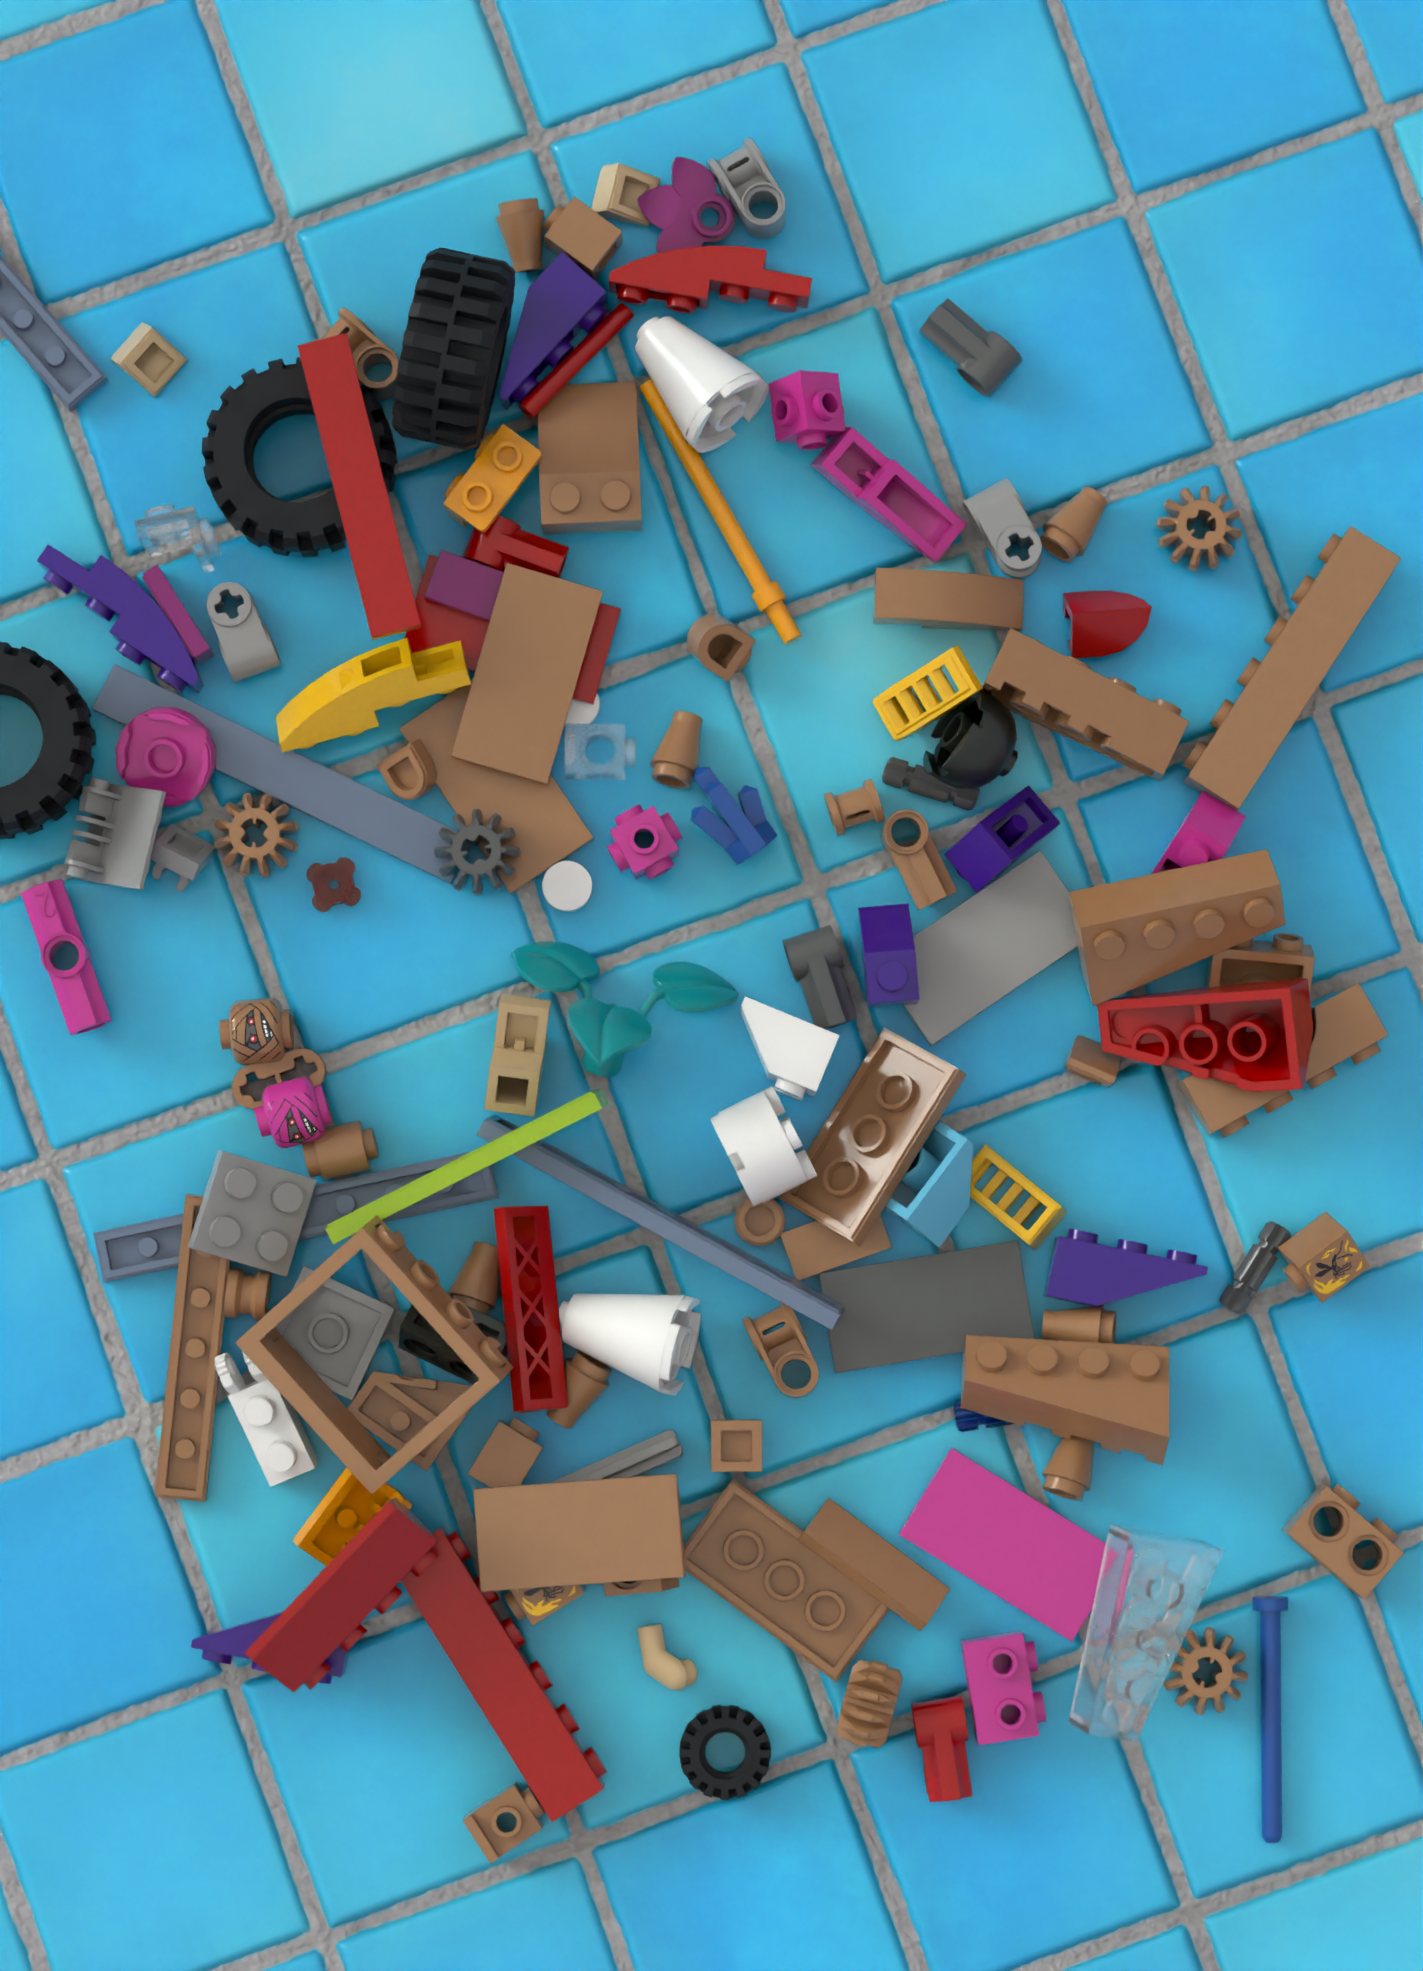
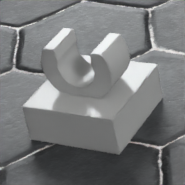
[150,824,215,892]

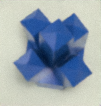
[690,767,778,865]

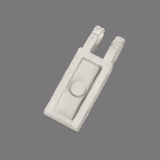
[214,1352,319,1487]

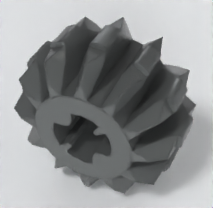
[434,809,521,896]

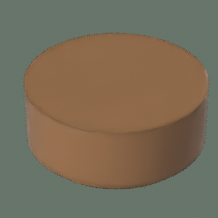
[735,1198,785,1246]

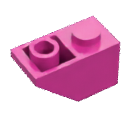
[1151,791,1246,874]

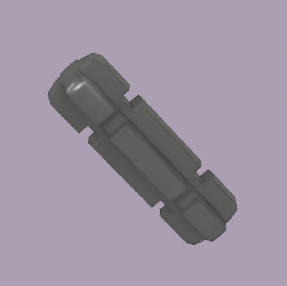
[882,757,980,810]
[1219,1221,1291,1314]

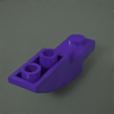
[37,544,204,693]

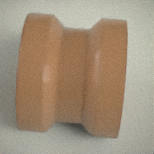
[224,1268,272,1321]

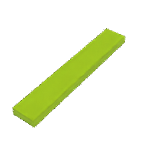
[325,1088,610,1244]

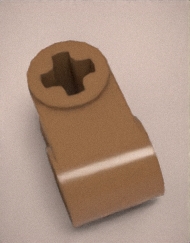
[312,307,399,400]
[742,1302,819,1398]

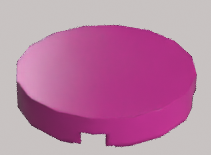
[115,707,216,807]

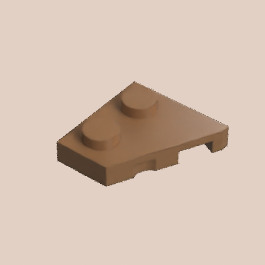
[347,1371,474,1471]

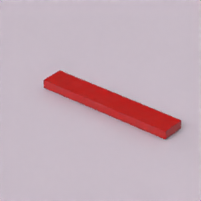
[297,333,422,640]

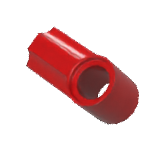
[462,515,569,578]
[911,1696,973,1802]

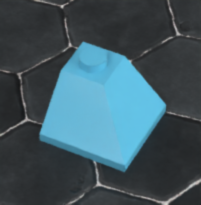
[885,1120,973,1247]

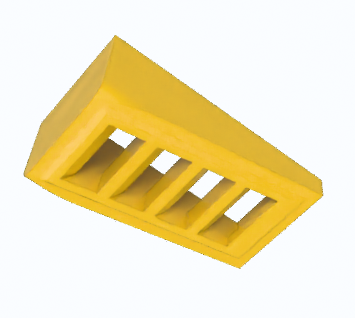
[873,645,983,741]
[970,1144,1067,1250]

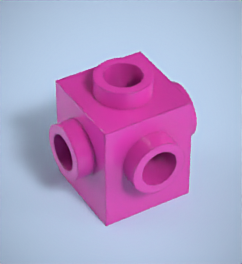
[769,370,846,450]
[607,804,682,880]

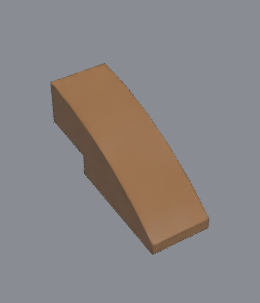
[873,568,1024,631]

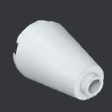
[635,316,769,453]
[559,1293,701,1396]

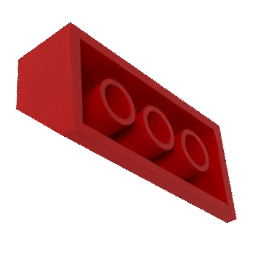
[245,1497,440,1692]

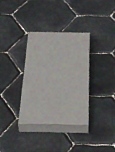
[903,851,1077,1046]

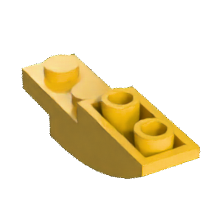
[276,638,471,753]

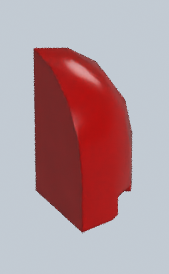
[1063,591,1152,659]

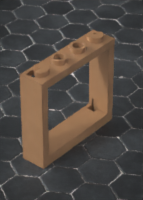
[235,1215,514,1495]

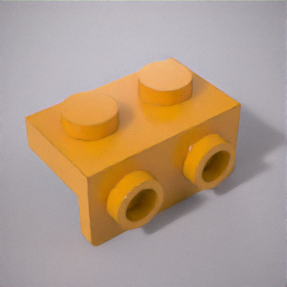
[443,424,542,533]
[292,1467,412,1566]

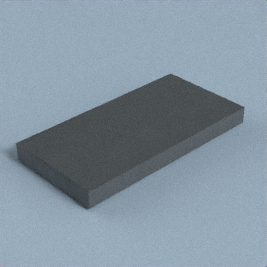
[819,1240,1035,1373]

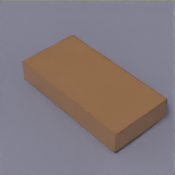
[780,1216,892,1281]

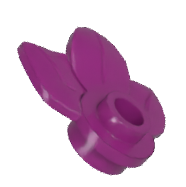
[637,157,735,253]

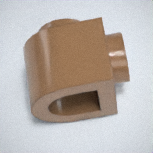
[687,614,756,682]

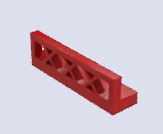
[494,1206,568,1413]

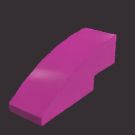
[810,427,967,563]

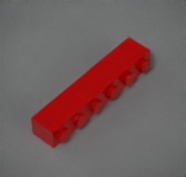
[401,1527,607,1822]

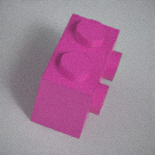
[960,1631,1046,1745]

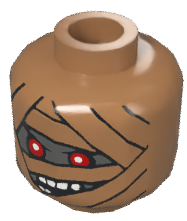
[219,998,294,1066]

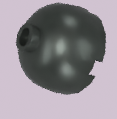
[923,690,1018,789]

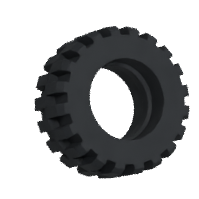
[392,247,515,450]
[201,357,397,557]
[0,642,96,839]

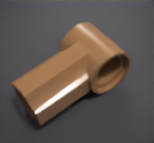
[880,809,957,910]

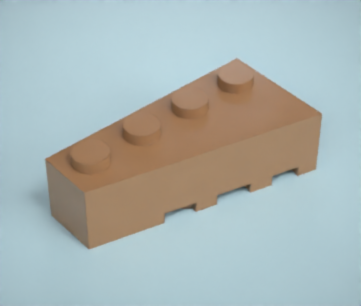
[961,1335,1169,1465]

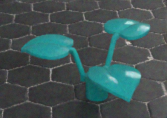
[511,941,739,1077]

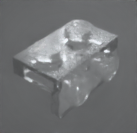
[134,505,221,573]

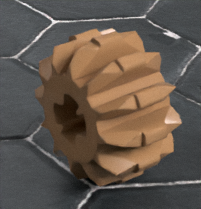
[1156,486,1242,572]
[214,793,299,878]
[1161,1627,1248,1715]
[836,1660,902,1748]

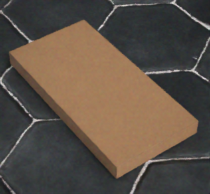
[451,563,603,785]
[399,679,594,895]
[779,1027,966,1247]
[473,1473,686,1592]
[684,1479,889,1682]

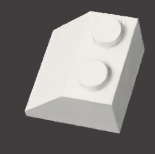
[740,996,840,1101]

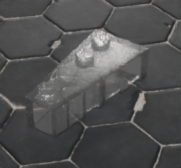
[1068,1524,1225,1743]

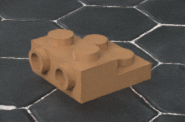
[1205,933,1315,995]

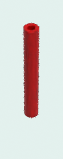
[518,303,634,419]

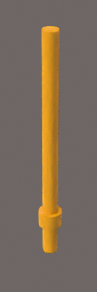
[639,379,802,645]

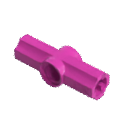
[21,879,113,1036]

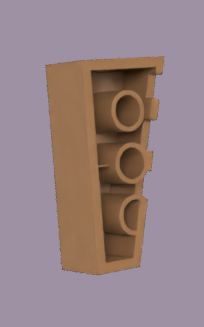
[982,628,1189,781]
[1069,849,1285,1006]

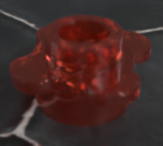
[306,857,361,912]

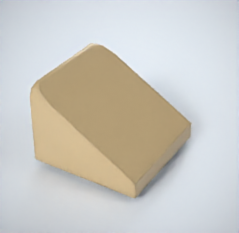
[591,163,660,227]
[111,323,187,397]

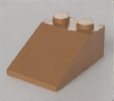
[538,382,642,535]

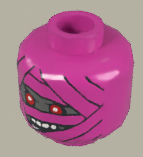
[254,1077,332,1149]

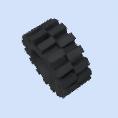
[679,1705,771,1800]

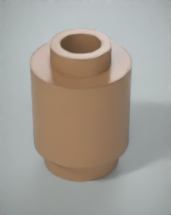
[302,1120,379,1180]

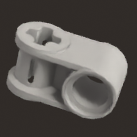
[706,137,786,239]
[962,478,1042,579]
[206,582,281,683]

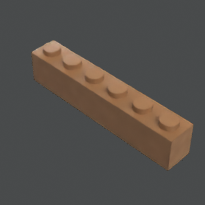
[1182,526,1401,811]

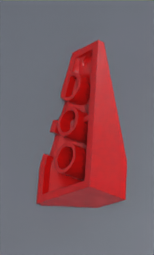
[1097,978,1313,1092]

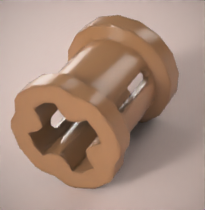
[824,779,885,837]

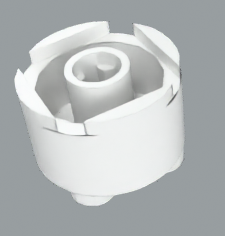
[710,1085,817,1207]

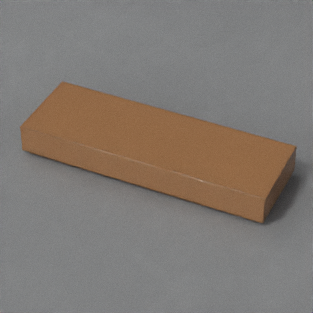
[798,1497,950,1631]

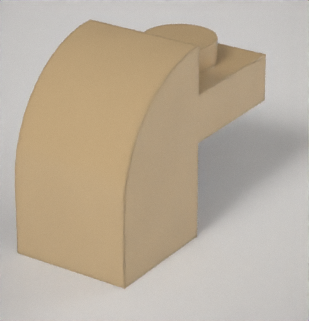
[484,993,551,1117]

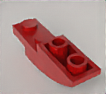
[609,246,812,314]

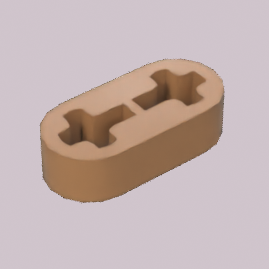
[232,1048,327,1110]

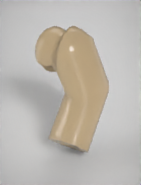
[637,1624,698,1691]

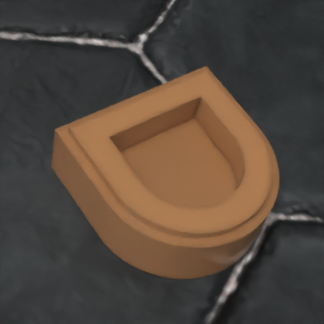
[377,739,437,800]

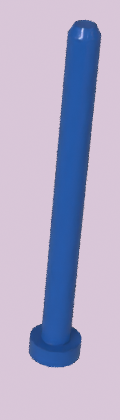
[1252,1596,1288,1843]

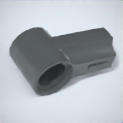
[919,298,1023,398]
[782,925,857,1029]

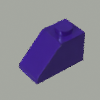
[944,785,1061,893]
[858,904,920,1008]

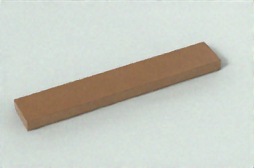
[155,1194,231,1502]

